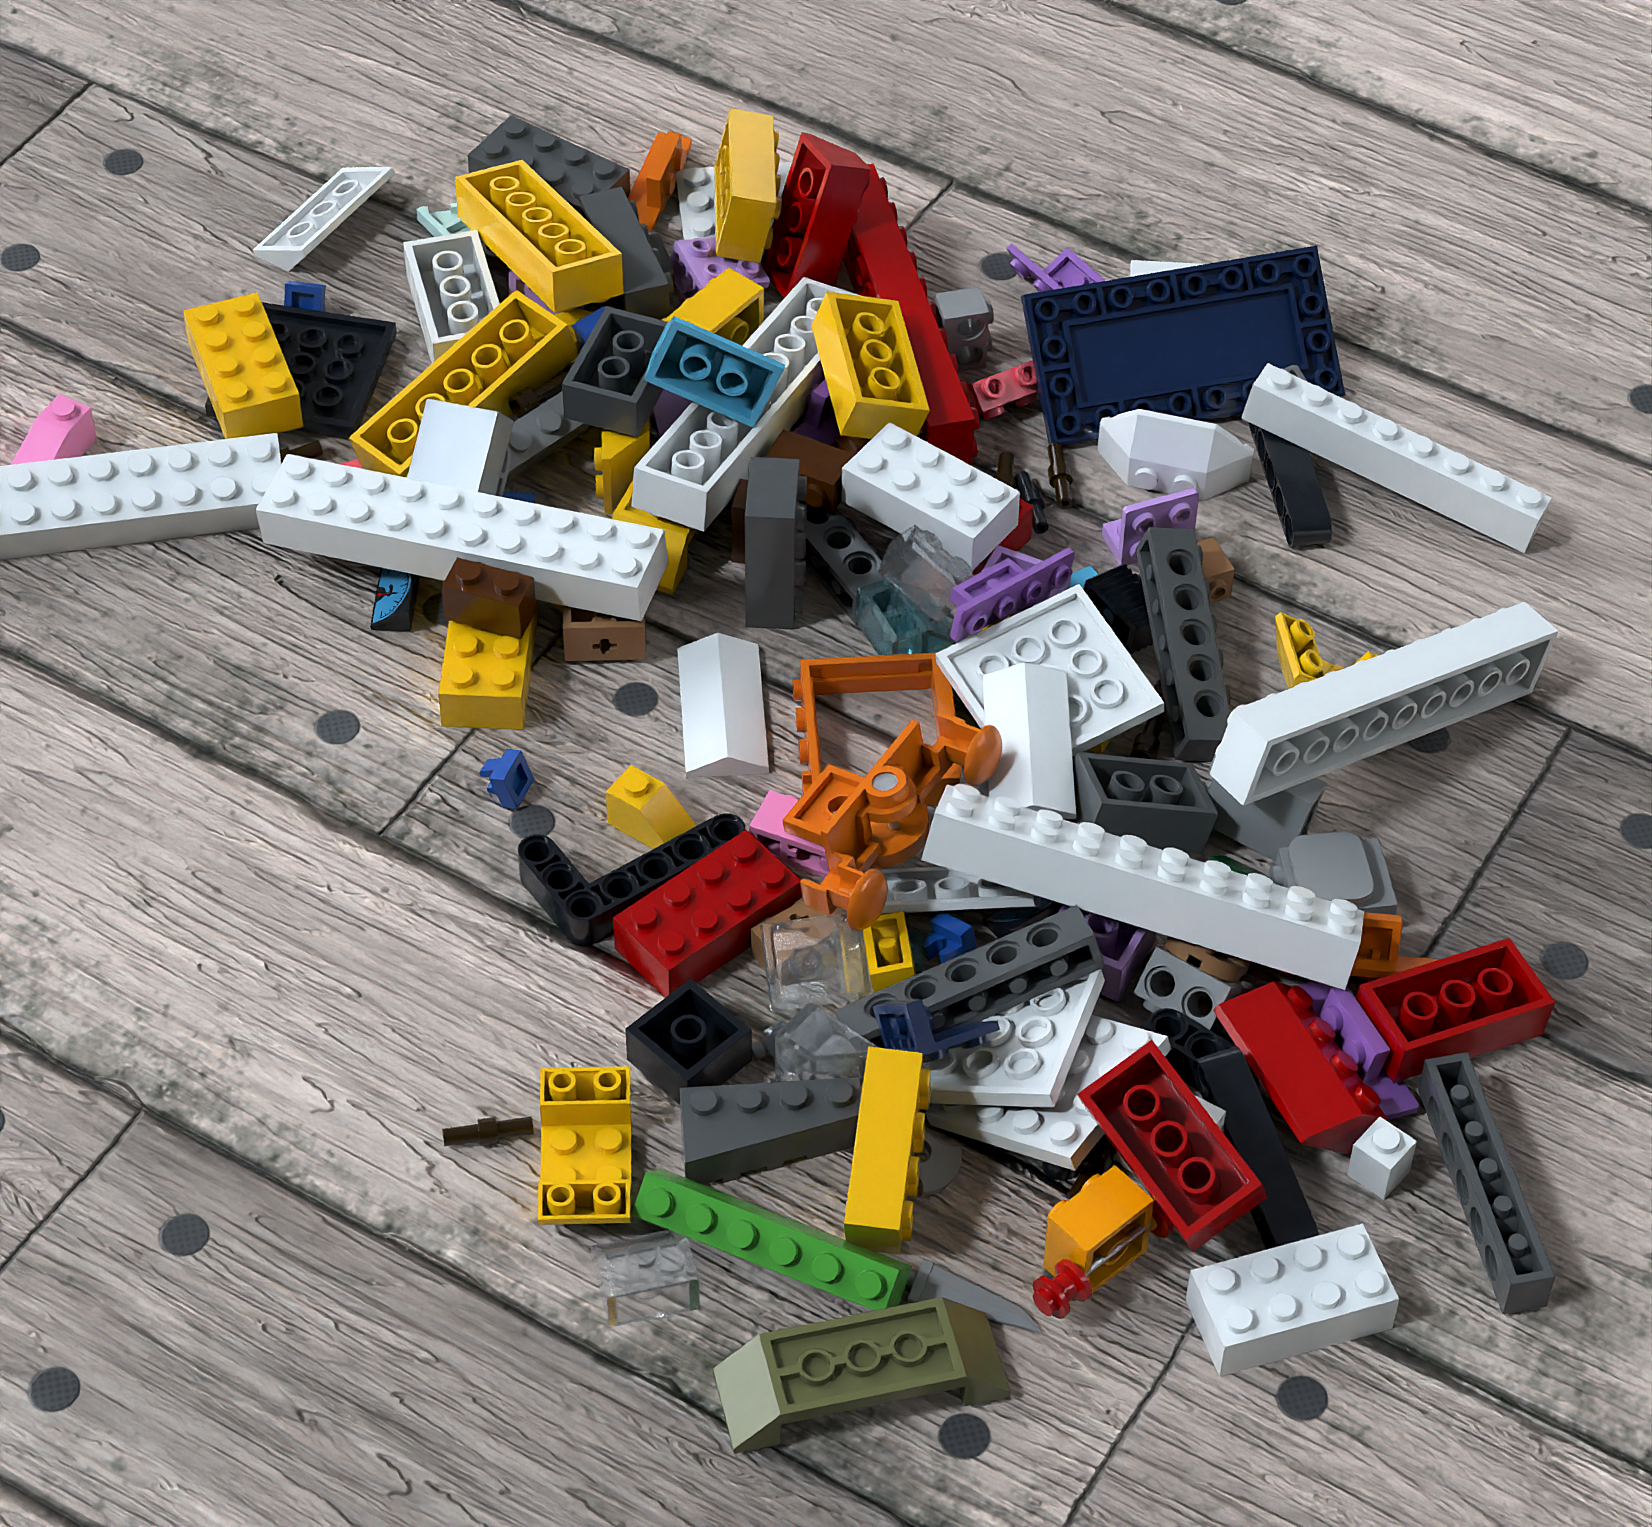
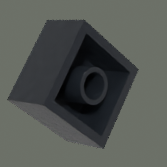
[625,979,752,1105]

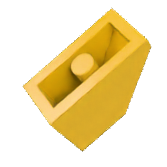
[606,765,697,849]
[863,911,917,993]

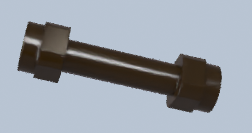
[509,361,575,418]
[1130,679,1167,760]

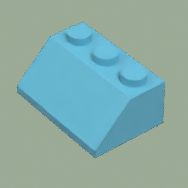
[644,316,785,428]

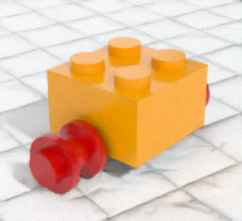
[1032,1165,1173,1319]

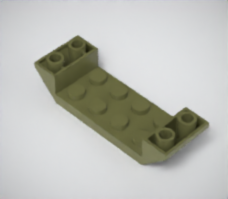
[713,1297,1010,1454]

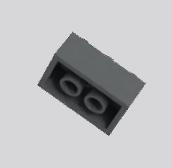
[562,306,668,437]
[1073,752,1218,854]

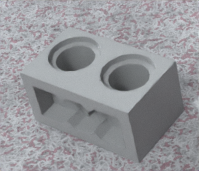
[935,287,994,372]
[1133,946,1244,1034]

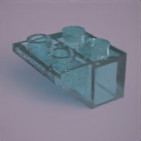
[856,576,962,655]

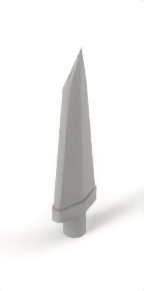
[906,1259,1044,1334]

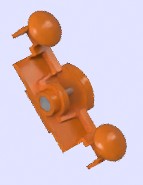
[782,711,1002,931]

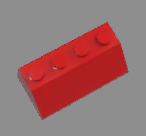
[761,132,871,298]
[1213,981,1388,1155]

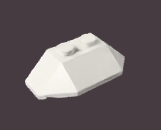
[1097,409,1254,501]

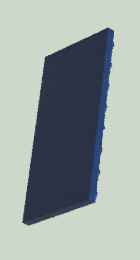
[1021,245,1345,446]

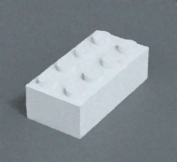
[403,230,500,363]
[841,422,1020,572]
[1186,1224,1399,1377]

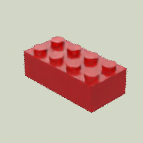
[613,830,802,997]
[1356,938,1556,1084]
[1077,1040,1267,1252]

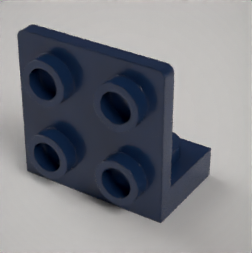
[873,999,1000,1063]

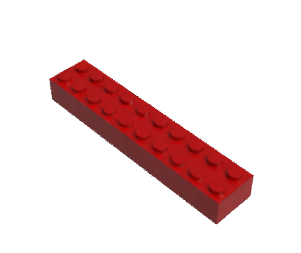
[842,163,979,466]

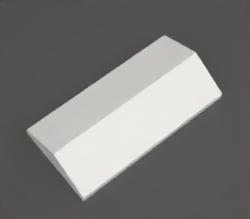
[253,167,395,272]
[677,633,769,778]
[983,662,1076,819]
[880,867,1041,915]

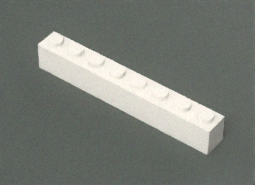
[1241,363,1552,553]

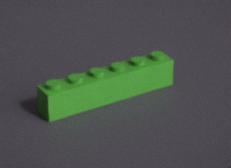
[631,1169,912,1311]

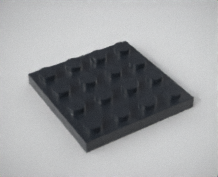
[205,302,397,438]

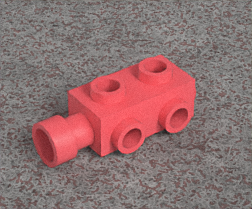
[967,360,1039,421]

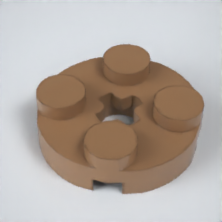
[1164,936,1252,983]

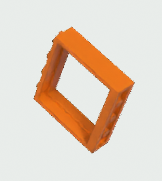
[792,652,964,811]

